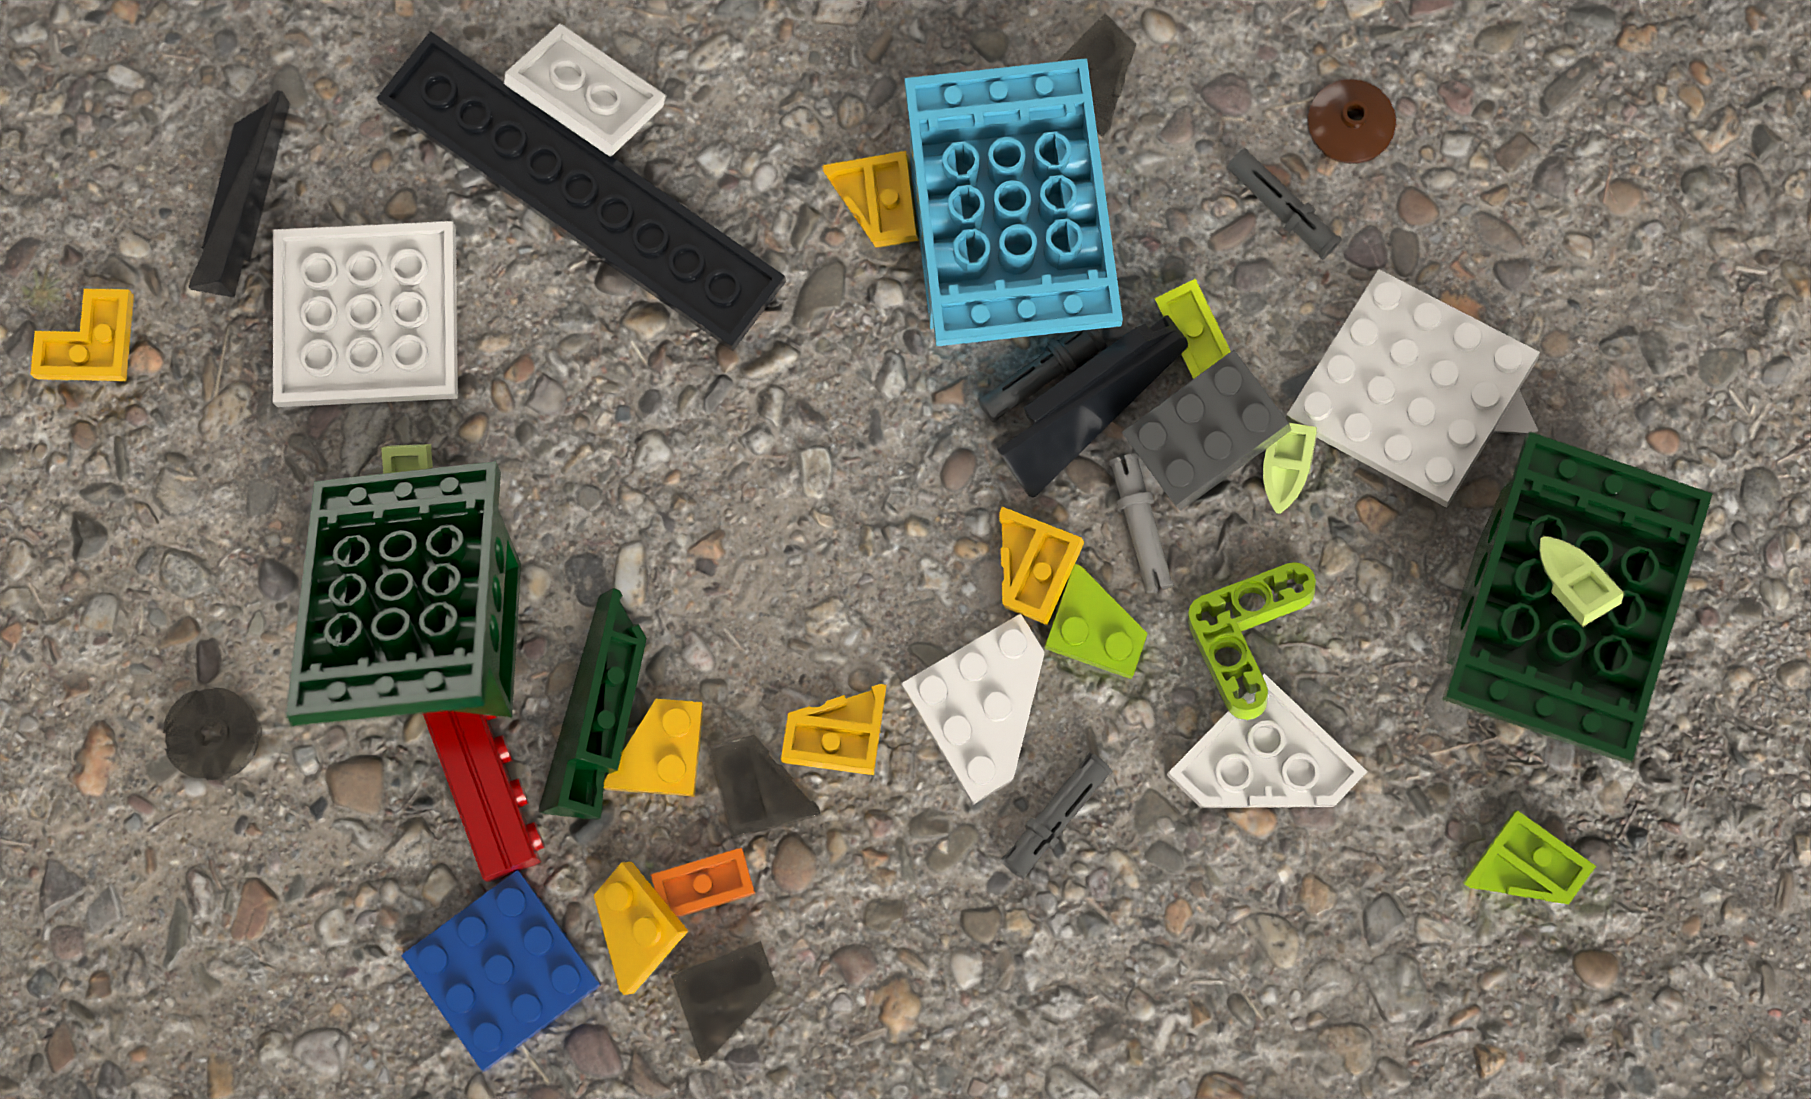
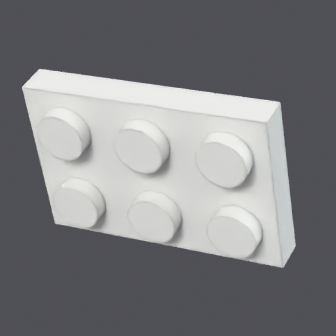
[504,24,666,157]

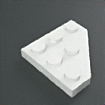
[902,613,1045,805]
[1167,674,1368,808]

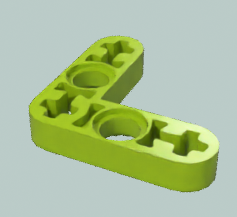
[1188,562,1316,720]

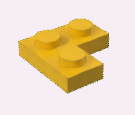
[30,289,134,381]

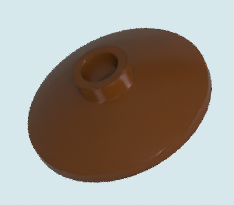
[1307,79,1396,164]

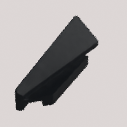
[188,91,290,298]
[997,315,1188,498]

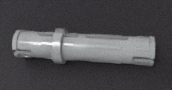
[1109,454,1174,594]

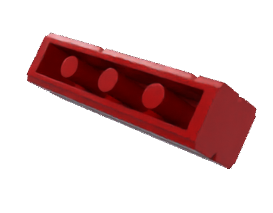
[423,710,545,883]

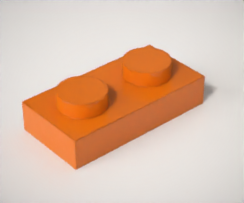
[651,847,756,917]

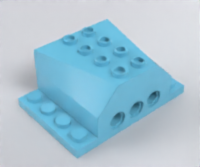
[905,58,1123,346]

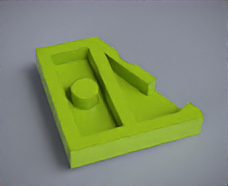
[1044,564,1148,679]
[1462,810,1596,905]

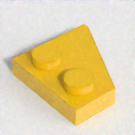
[822,151,919,248]
[999,507,1084,625]
[781,684,886,775]
[604,699,704,797]
[593,861,688,995]

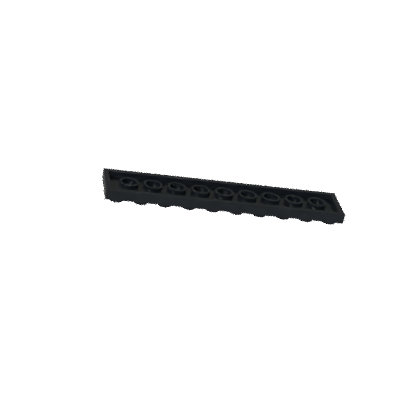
[376,31,786,351]

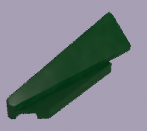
[539,588,647,820]

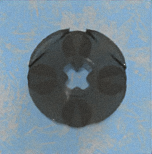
[163,687,262,782]

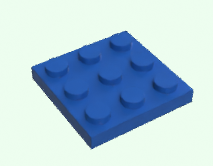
[401,870,601,1072]

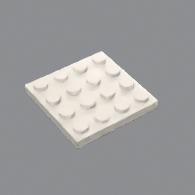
[273,221,458,407]
[1286,269,1540,508]

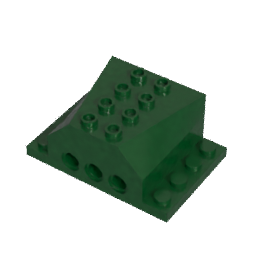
[1442,432,1713,764]
[286,461,521,726]

